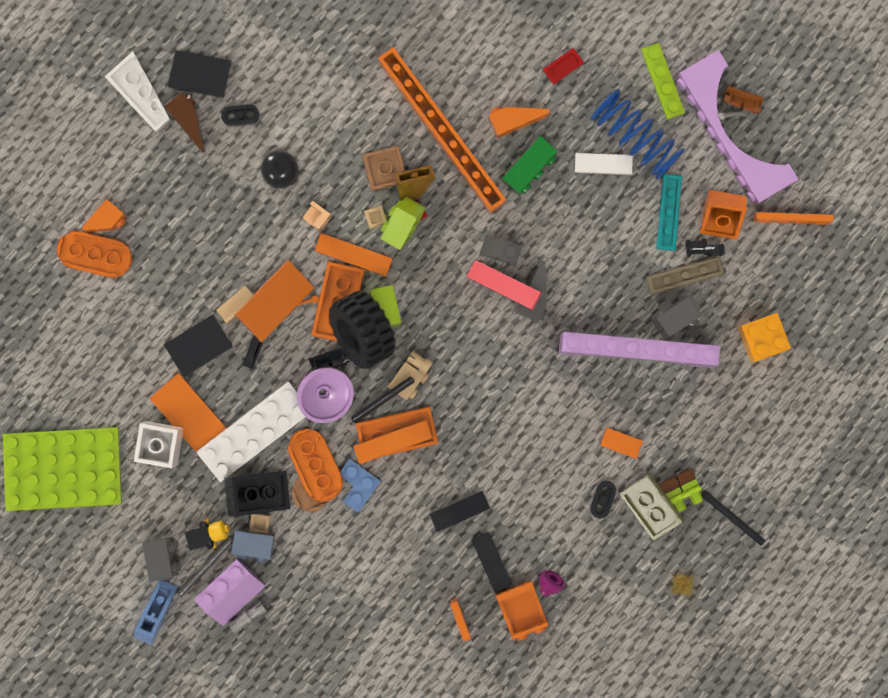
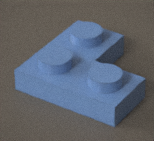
[340,459,381,513]

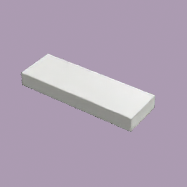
[575,153,633,175]

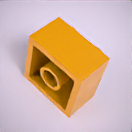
[737,313,791,363]

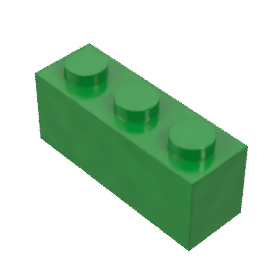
[502,136,557,196]

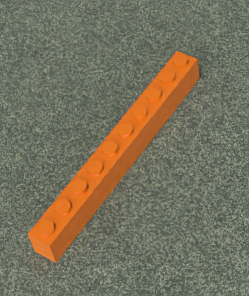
[378,47,506,215]

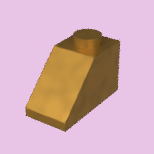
[395,165,435,201]

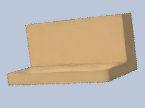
[216,286,253,325]

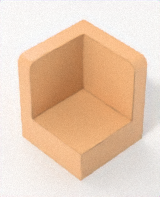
[303,201,332,232]

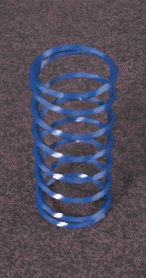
[591,89,684,179]

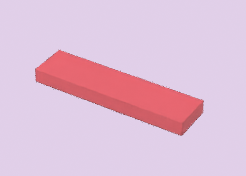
[466,260,542,310]

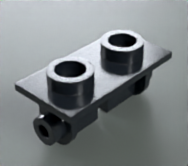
[309,347,350,371]

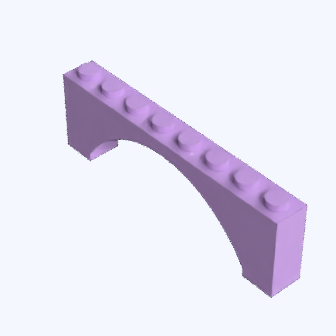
[677,50,798,205]
[559,332,720,368]

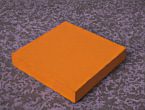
[450,598,471,641]

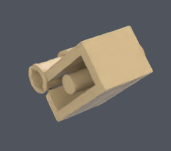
[388,351,433,401]

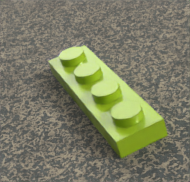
[641,43,685,120]

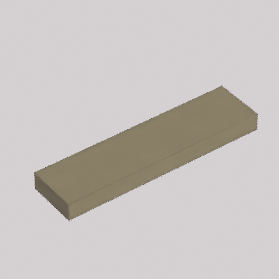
[646,256,725,295]

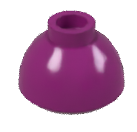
[539,570,565,597]

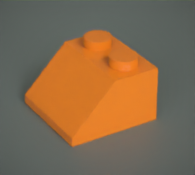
[700,190,747,240]

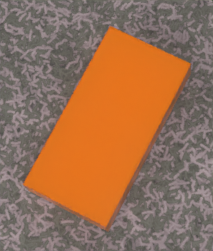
[600,427,643,459]

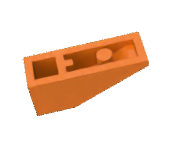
[488,107,550,139]

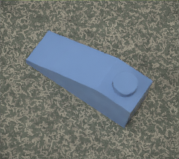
[134,580,178,645]

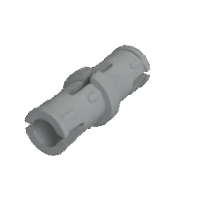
[228,601,267,634]

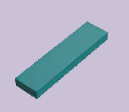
[656,174,682,251]

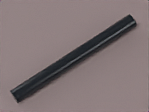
[351,376,415,423]
[701,490,766,546]

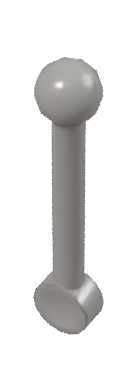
[719,109,748,120]

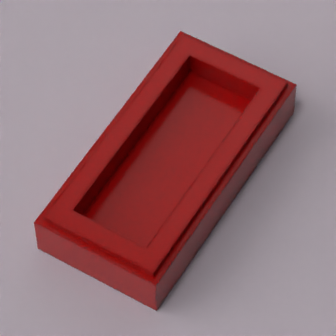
[542,48,584,85]

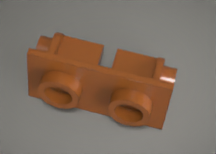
[722,86,764,114]

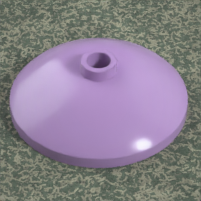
[297,367,354,423]

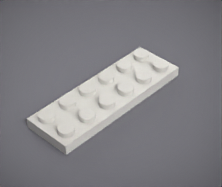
[196,381,305,482]

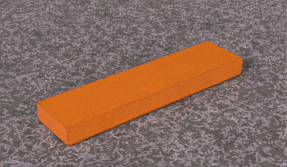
[753,212,834,225]
[315,233,393,277]
[353,420,432,464]

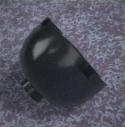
[261,151,299,189]

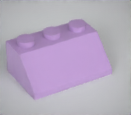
[194,559,265,626]

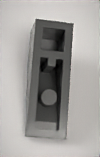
[517,260,548,323]

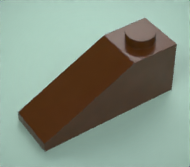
[165,92,206,153]

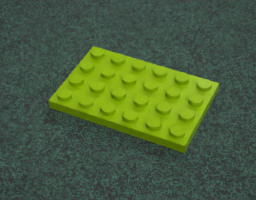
[3,427,122,511]

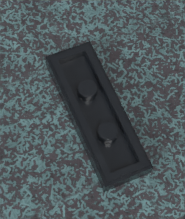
[471,532,512,593]

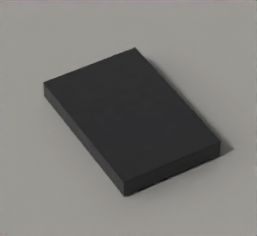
[168,50,232,98]
[164,314,233,377]

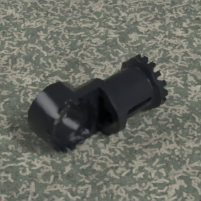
[686,238,725,257]

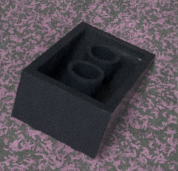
[224,471,290,517]

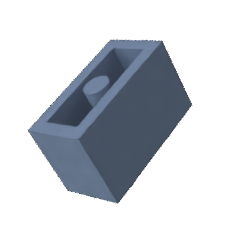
[231,530,275,562]

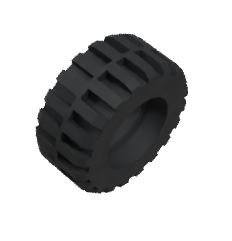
[329,291,396,369]

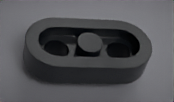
[221,104,260,127]
[590,481,616,519]

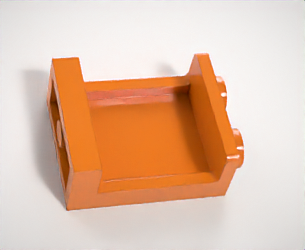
[495,580,549,641]

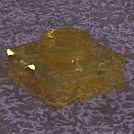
[671,574,694,596]

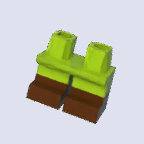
[658,468,703,512]

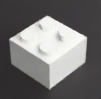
[134,421,184,468]

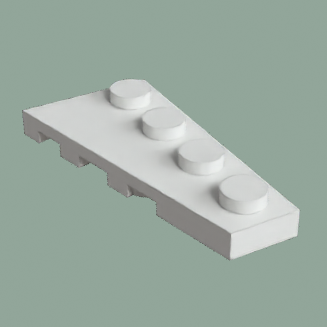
[105,51,171,133]

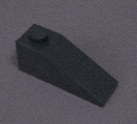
[429,491,490,532]

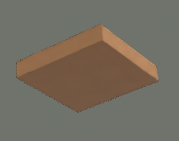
[362,145,405,192]

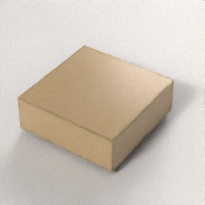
[364,205,387,229]
[249,514,271,535]

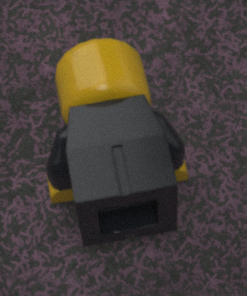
[184,519,230,551]

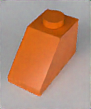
[82,199,127,233]

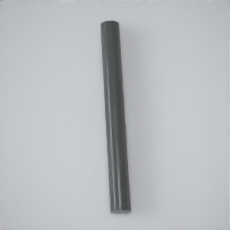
[176,535,234,597]

